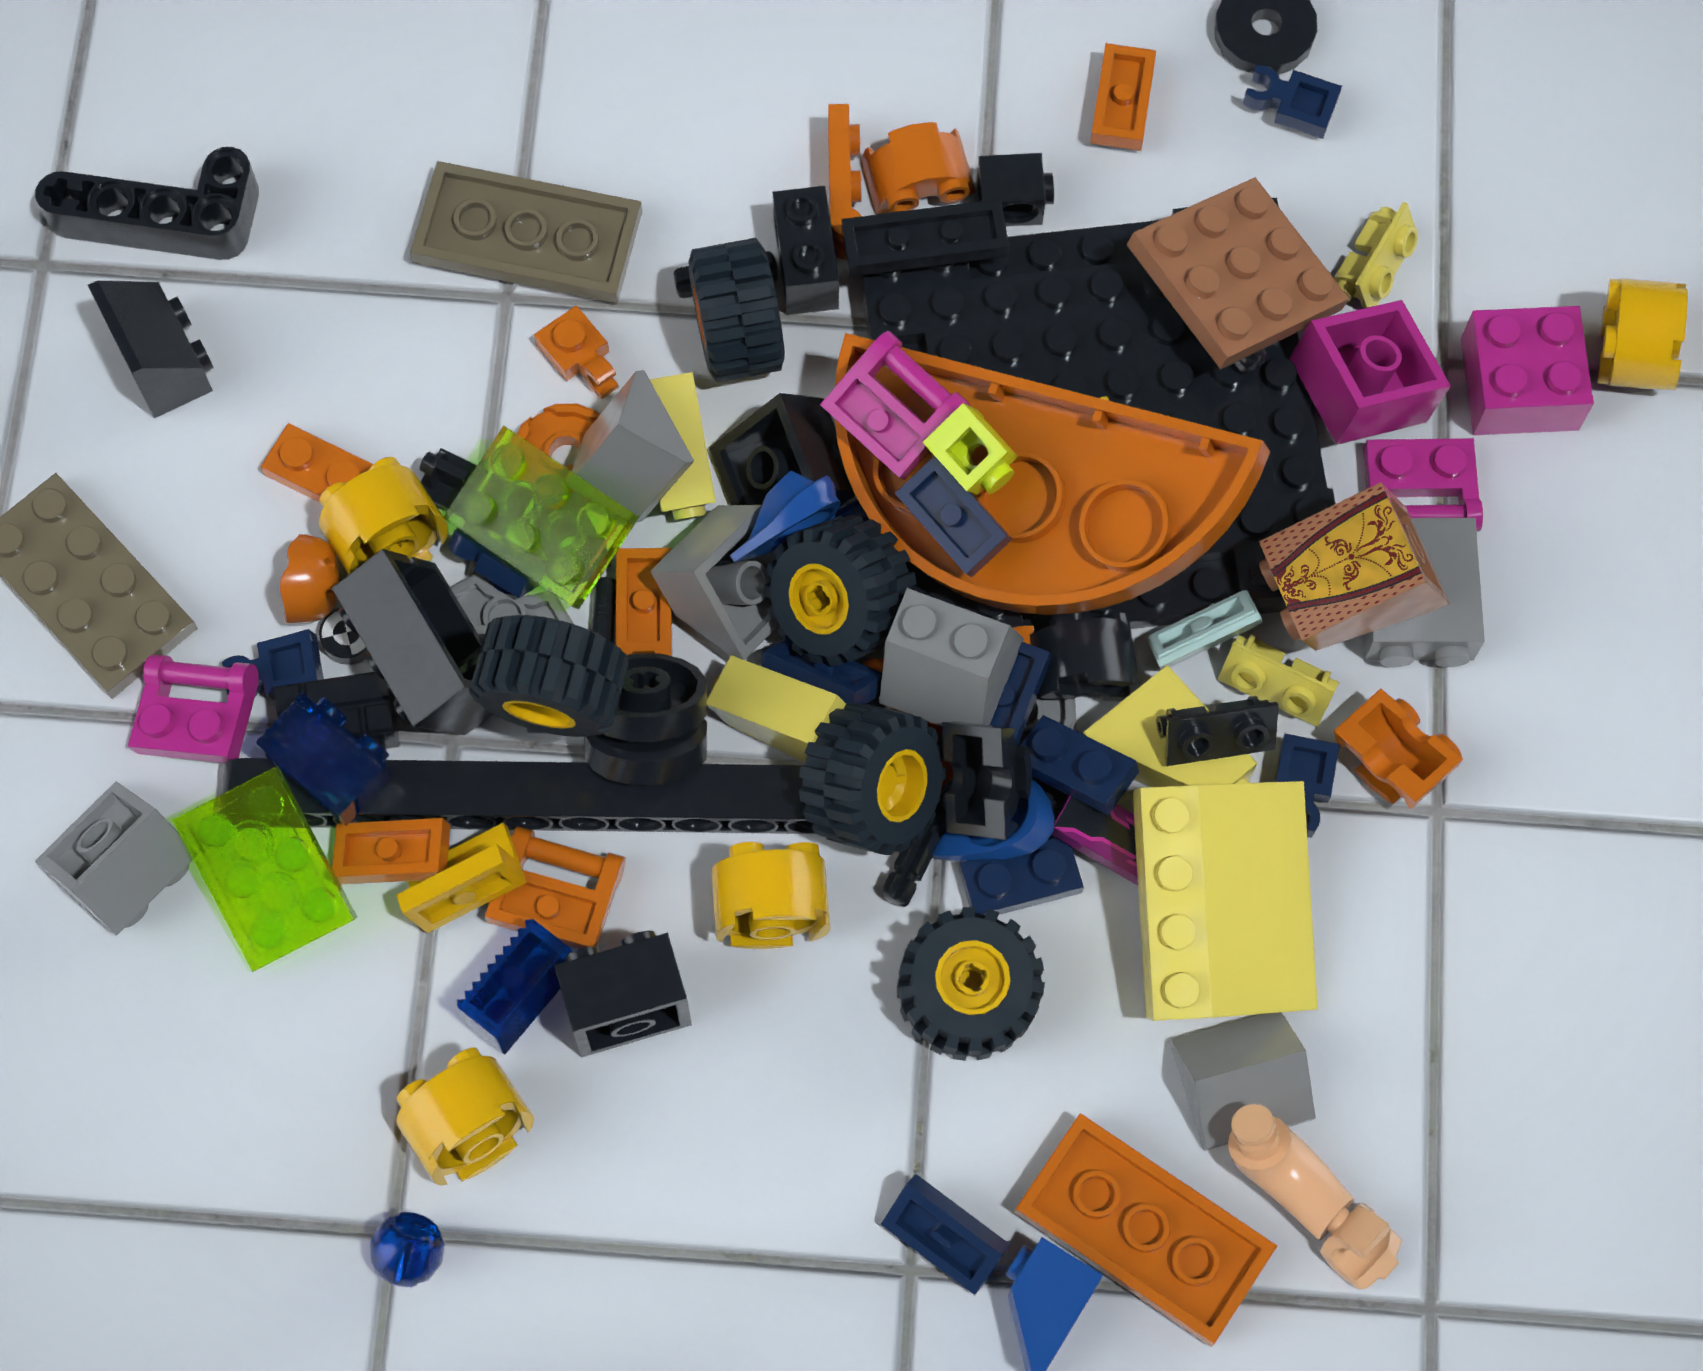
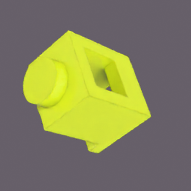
[923,403,1018,495]

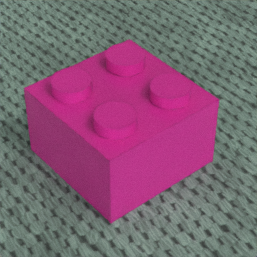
[1290,300,1451,445]
[1460,306,1594,435]

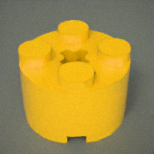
[1597,278,1688,391]
[319,457,448,575]
[711,842,831,949]
[396,1047,534,1185]

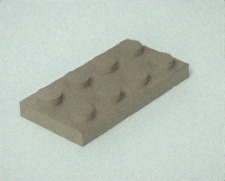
[410,161,642,304]
[0,473,198,699]

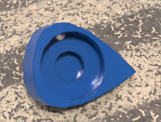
[730,471,841,562]
[932,779,1055,861]

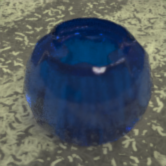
[370,1212,445,1287]

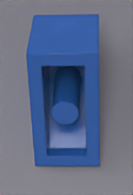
[1005,1237,1103,1371]

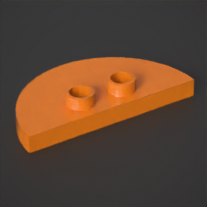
[834,333,1270,615]

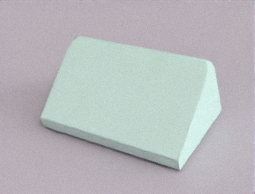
[1147,590,1262,669]

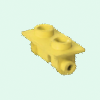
[1333,202,1418,309]
[1217,635,1339,727]

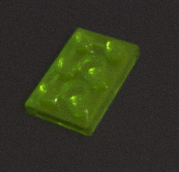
[444,425,639,610]
[172,766,357,972]

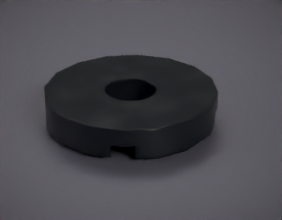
[1214,0,1317,75]

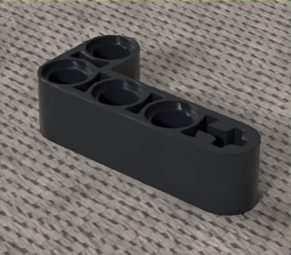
[35,147,259,260]

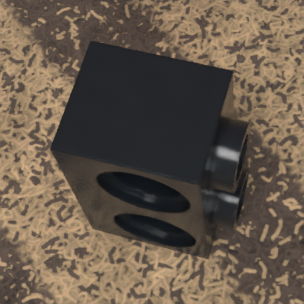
[772,186,839,315]

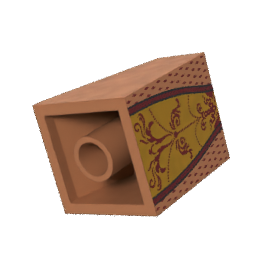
[1259,482,1449,651]

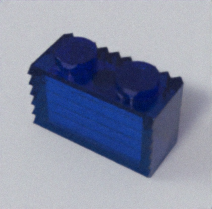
[256,693,393,826]
[457,919,573,1055]

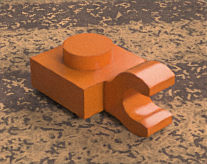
[533,305,619,399]

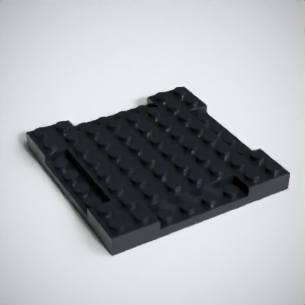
[860,198,1335,632]

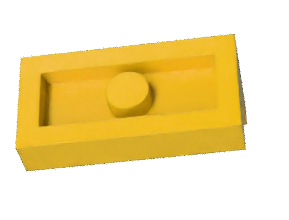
[396,823,527,933]

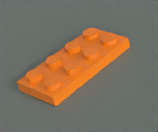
[1014,1113,1277,1347]

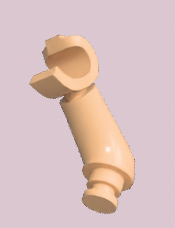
[1228,1104,1402,1289]

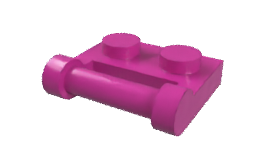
[820,331,970,480]
[1363,438,1483,531]
[128,654,259,763]

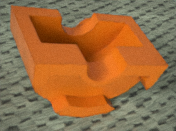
[861,122,976,214]
[1334,688,1463,809]

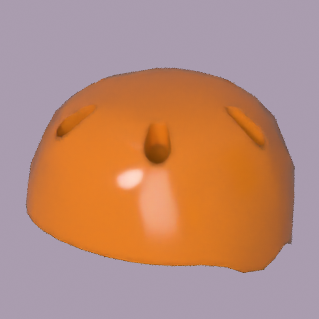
[280,534,340,624]

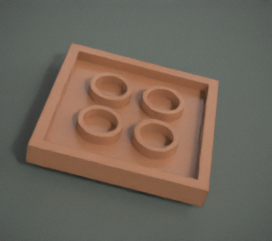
[1127,177,1349,369]

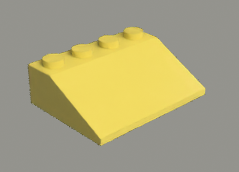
[1133,781,1318,1021]

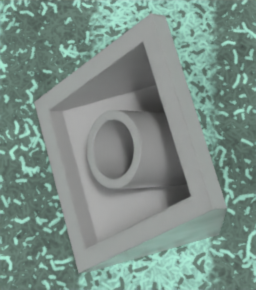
[567,370,694,523]
[1169,1012,1316,1151]

